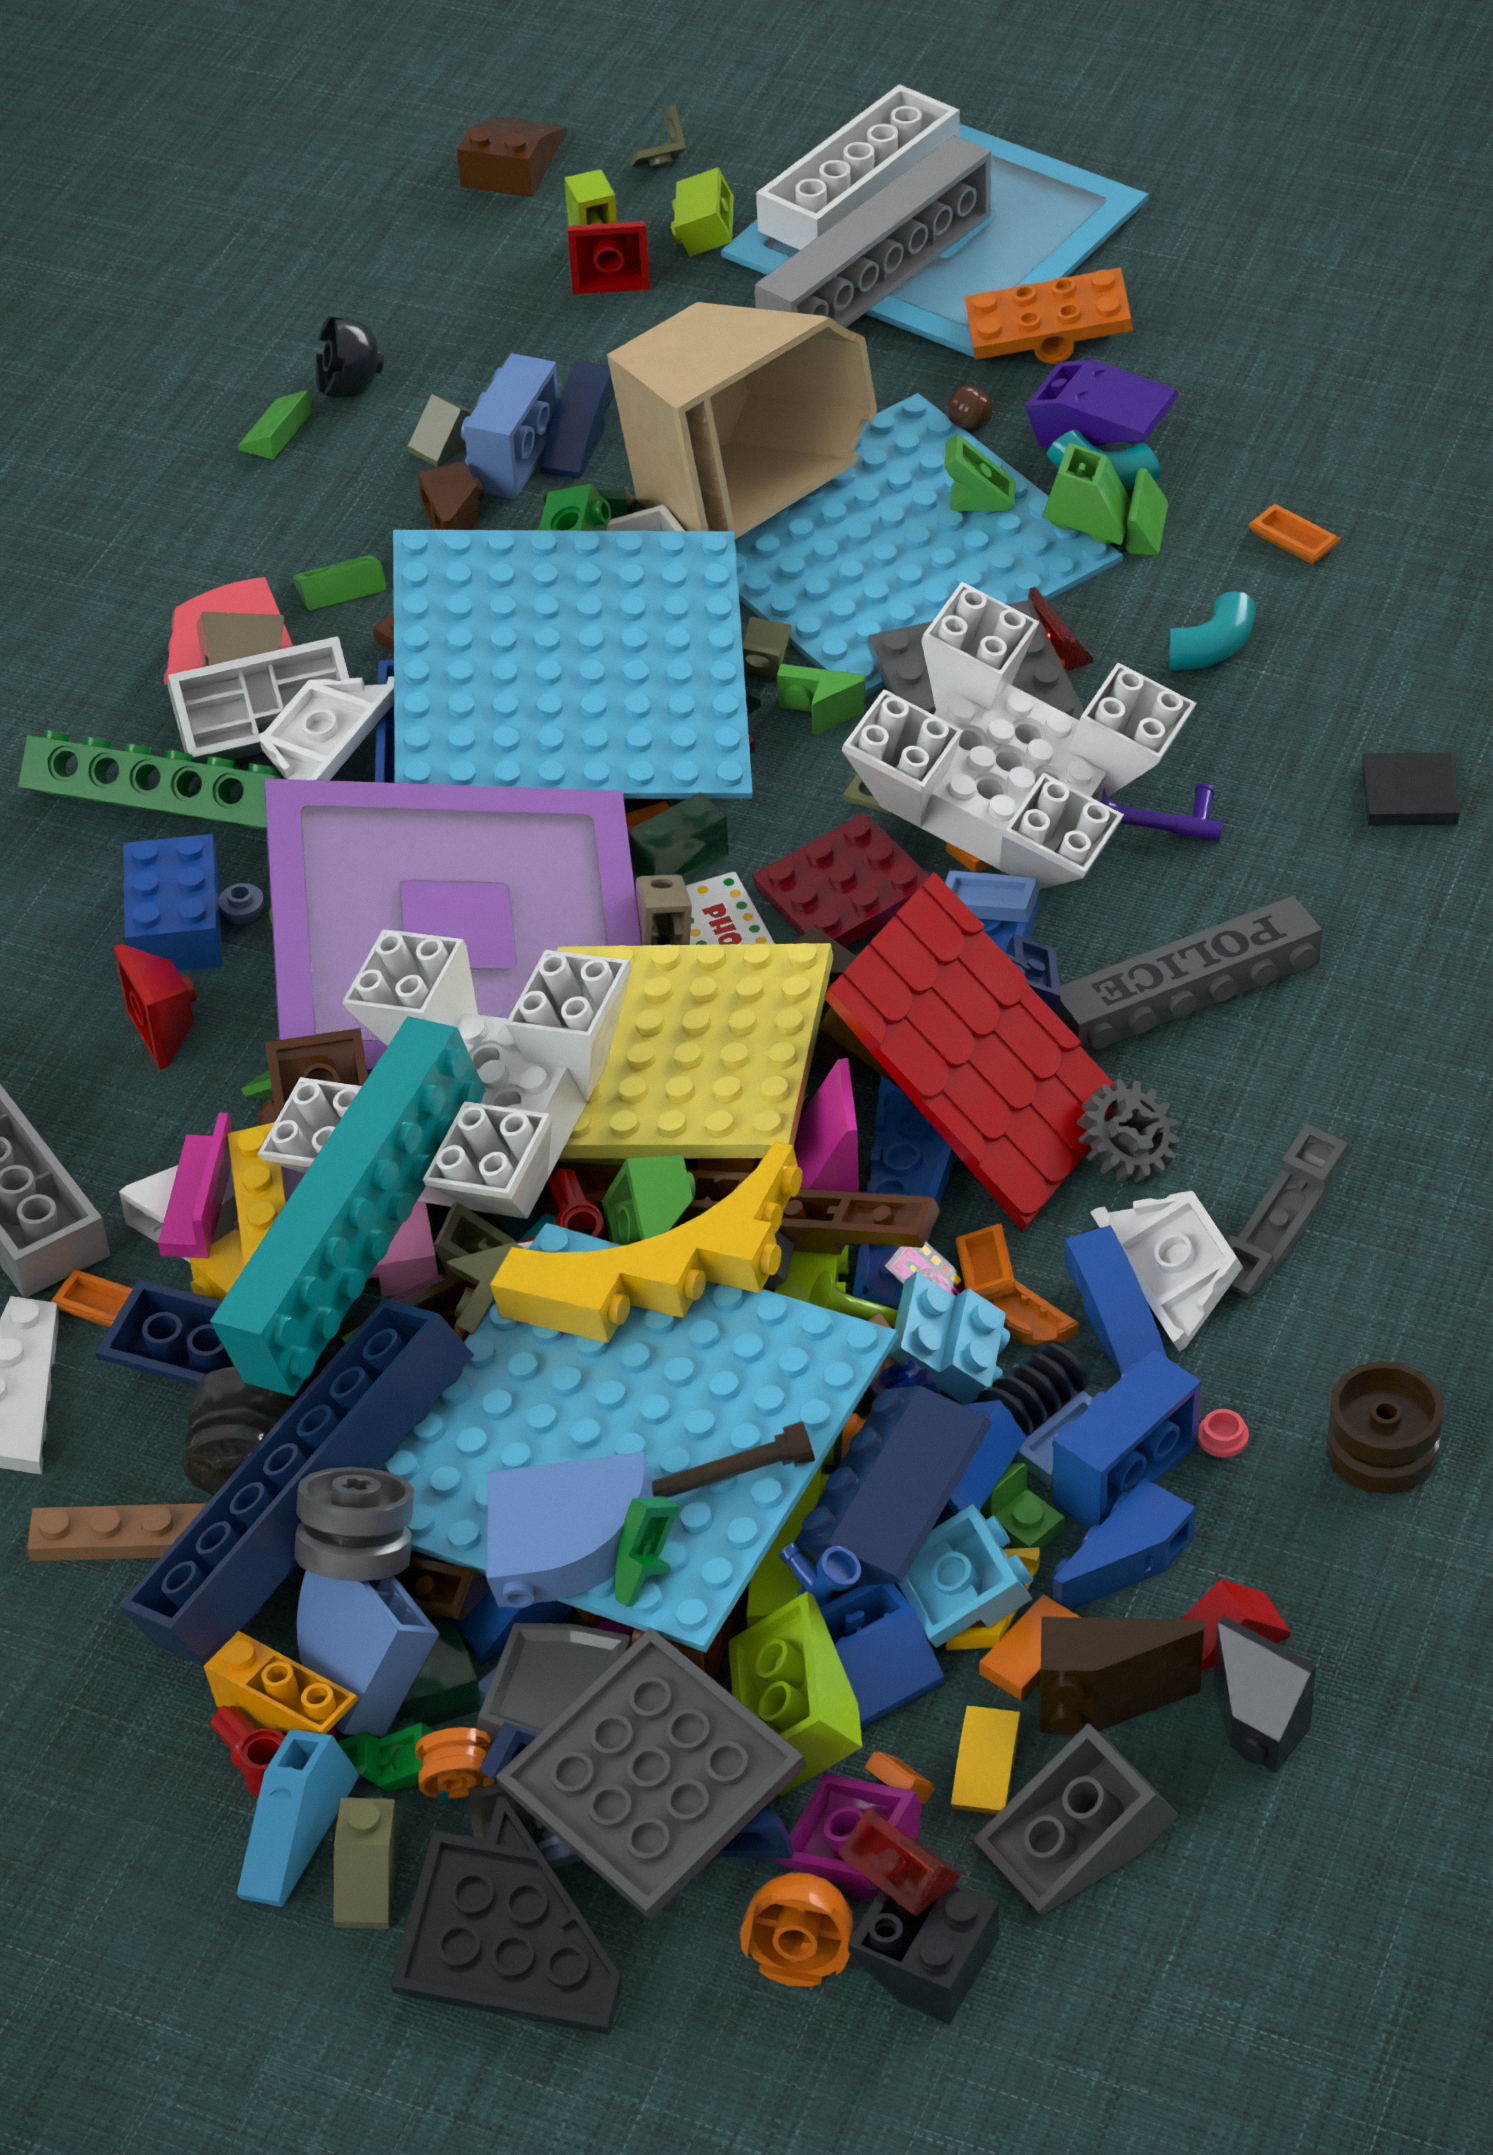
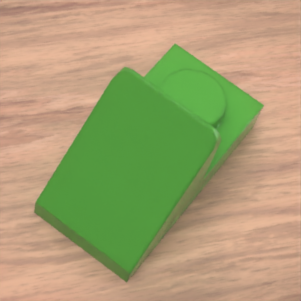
[945,433,1015,511]
[777,664,866,734]
[979,1463,1065,1550]

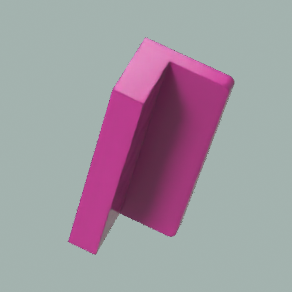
[158,1112,232,1259]

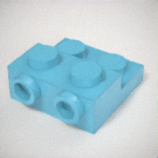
[888,1271,1010,1405]
[898,1504,1033,1648]

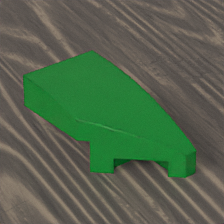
[615,1496,680,1607]
[337,1722,435,1792]

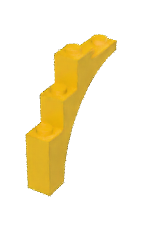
[490,1141,802,1343]

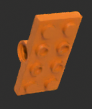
[964,267,1133,364]

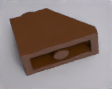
[417,461,484,530]

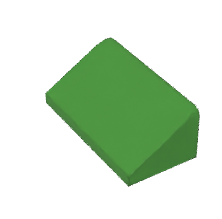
[238,390,312,460]
[1126,468,1168,555]
[293,555,387,611]

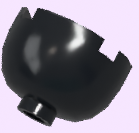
[315,316,384,397]

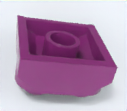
[775,1773,922,1900]

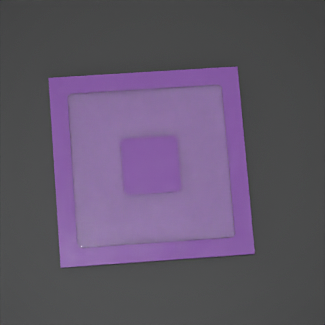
[264,779,642,1075]

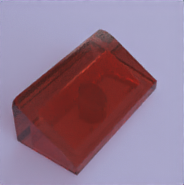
[1028,587,1094,671]
[837,1807,961,1916]

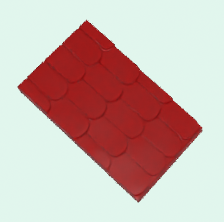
[819,872,1113,1232]

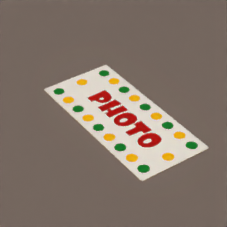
[686,872,775,945]

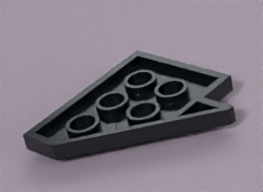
[390,1797,623,2035]

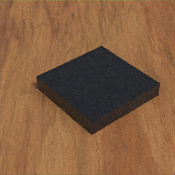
[1361,752,1459,826]

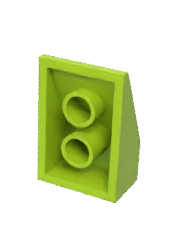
[728,1591,862,1796]

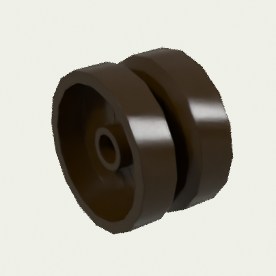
[1326,1361,1444,1494]

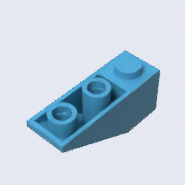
[237,1729,360,1907]

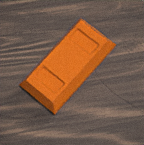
[1248,503,1341,565]
[955,1223,1016,1301]
[51,1269,133,1328]

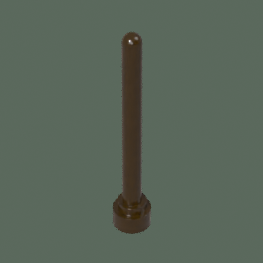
[652,1421,815,1498]

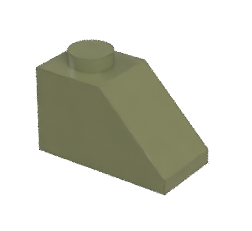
[334,1798,401,1929]

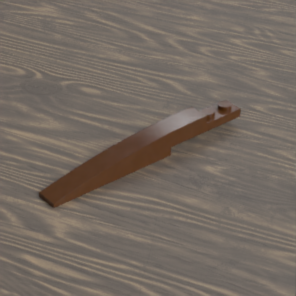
[541,1162,940,1255]

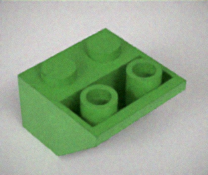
[1042,443,1131,545]

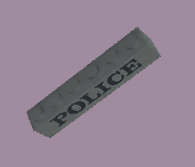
[1053,895,1322,1054]

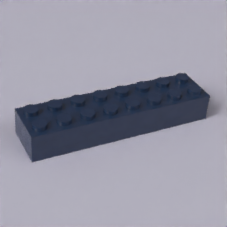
[119,1298,474,1666]

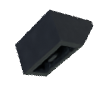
[848,1859,999,2025]

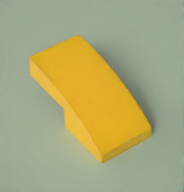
[951,1705,1021,1814]

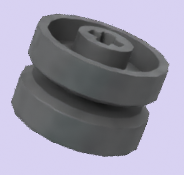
[294,1467,414,1581]

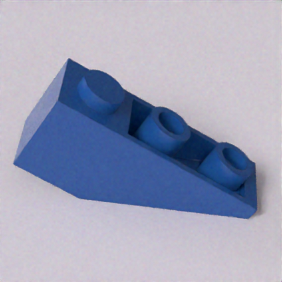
[1050,1478,1195,1610]

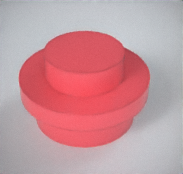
[1198,1409,1249,1458]

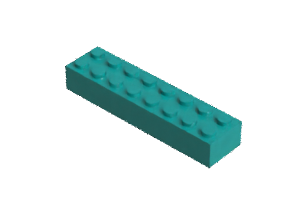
[210,1016,486,1396]

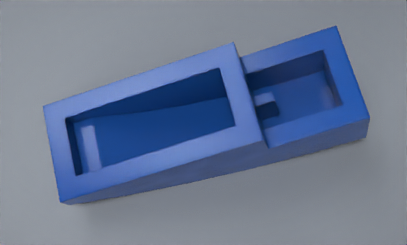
[1064,1225,1167,1378]

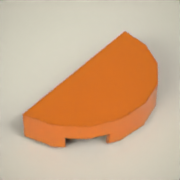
[992,1280,1079,1346]

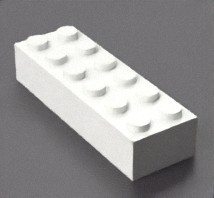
[756,84,960,250]

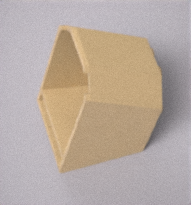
[607,302,877,539]

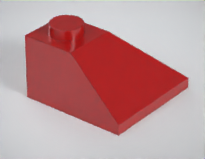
[567,221,650,295]
[113,944,197,1070]

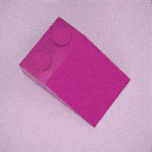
[794,1058,859,1192]

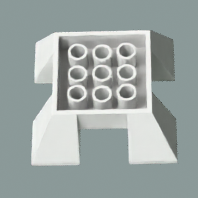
[842,582,1196,890]
[257,929,632,1219]

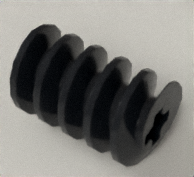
[976,1340,1089,1436]

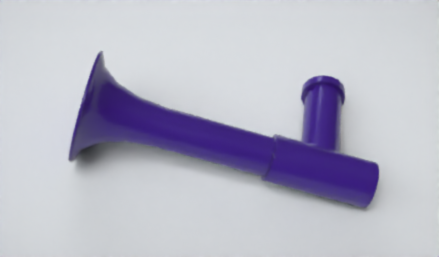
[1101,783,1223,841]

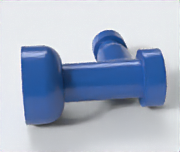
[778,1542,861,1608]

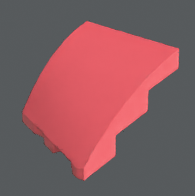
[163,577,293,685]

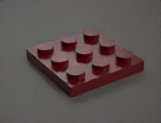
[752,812,930,948]

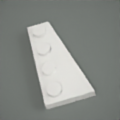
[0,1296,60,1475]

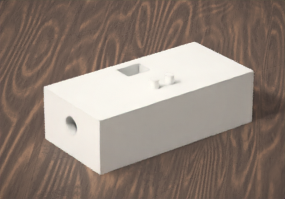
[168,636,349,764]

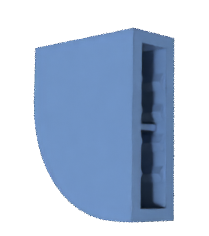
[486,1452,654,1608]
[297,1570,439,1736]

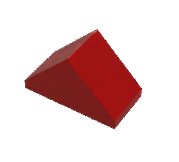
[1180,1579,1290,1671]

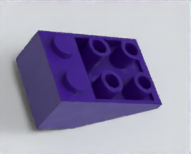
[1024,360,1179,447]

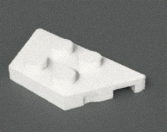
[259,676,394,781]
[1090,1191,1243,1352]

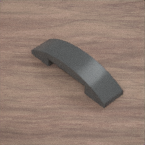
[1226,1123,1349,1298]

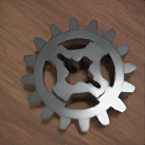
[1077,1079,1180,1184]

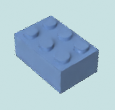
[461,353,559,500]

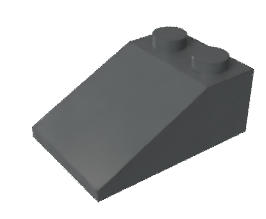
[973,1723,1179,1916]

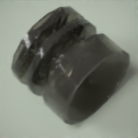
[182,1367,296,1496]

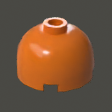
[740,1872,854,1987]

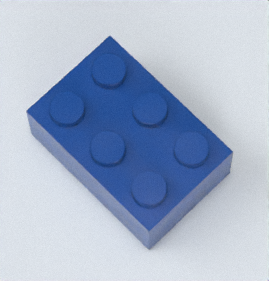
[123,834,223,971]
[1051,1350,1202,1529]

